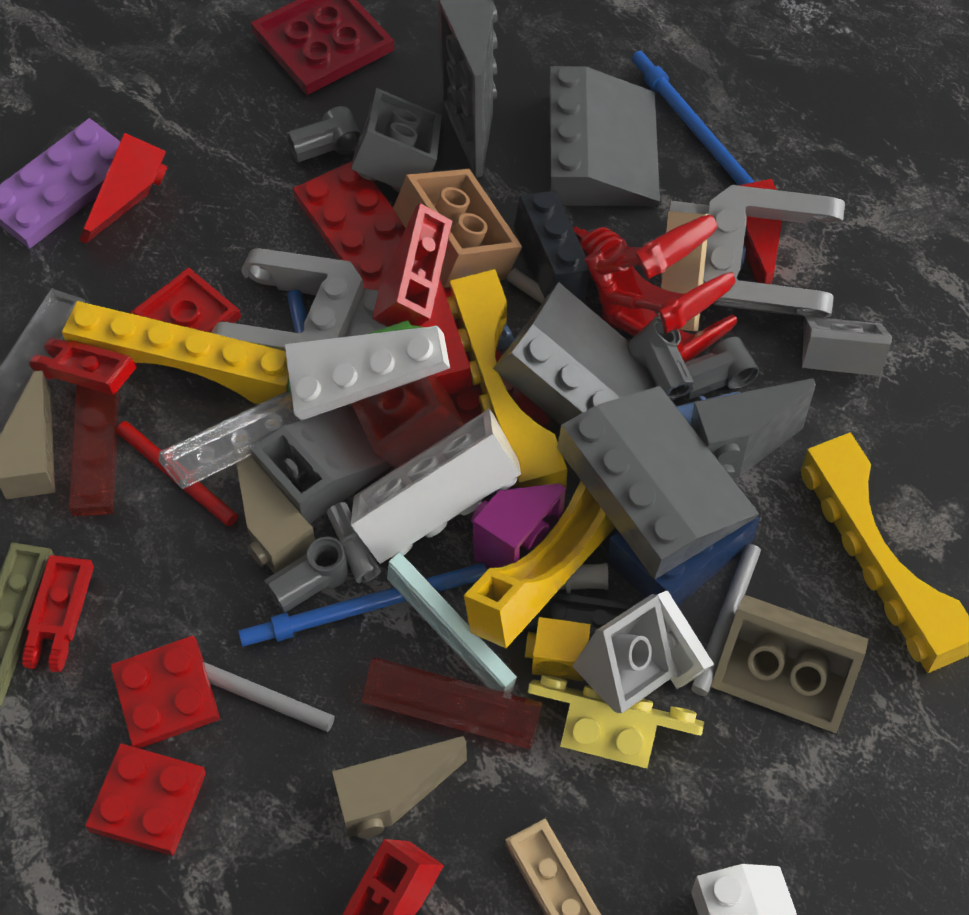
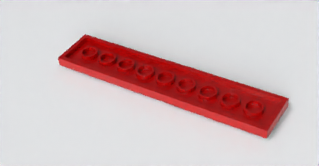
[293,161,550,430]

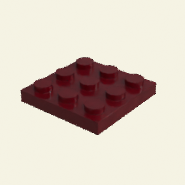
[251,0,395,95]

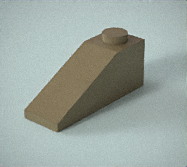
[0,370,55,499]
[234,444,315,574]
[332,736,467,838]

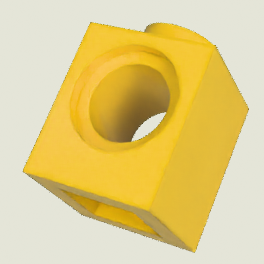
[525,617,591,681]

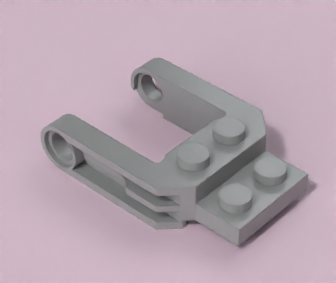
[661,185,845,318]
[211,248,387,351]

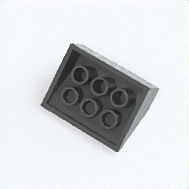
[438,0,498,178]
[549,66,660,206]
[493,282,656,425]
[557,386,759,580]

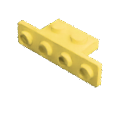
[528,675,704,768]

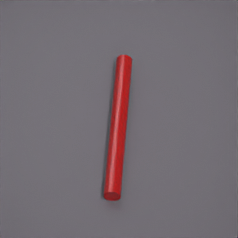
[116,421,239,527]

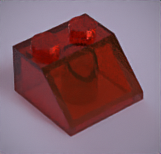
[351,374,464,468]

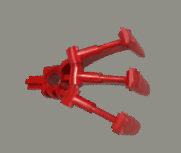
[573,215,737,363]

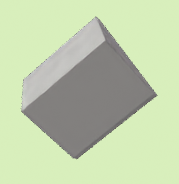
[802,316,892,376]
[572,594,676,713]

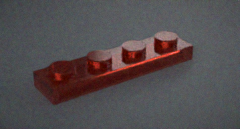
[69,385,119,516]
[362,657,543,749]

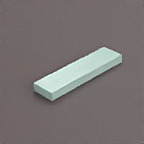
[387,552,517,700]

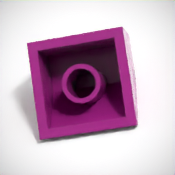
[471,483,566,570]

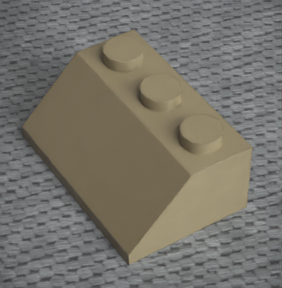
[711,594,868,733]

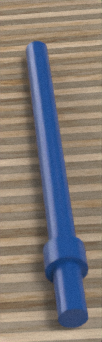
[631,51,754,185]
[238,562,487,647]

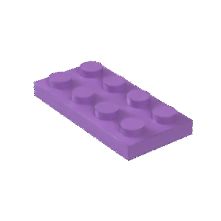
[0,118,120,249]

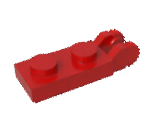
[28,338,137,395]
[22,555,94,673]

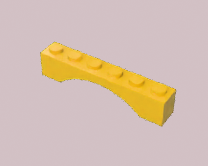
[447,269,567,489]
[62,301,293,412]
[801,432,969,674]
[464,481,615,648]

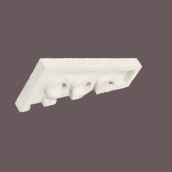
[285,326,450,420]

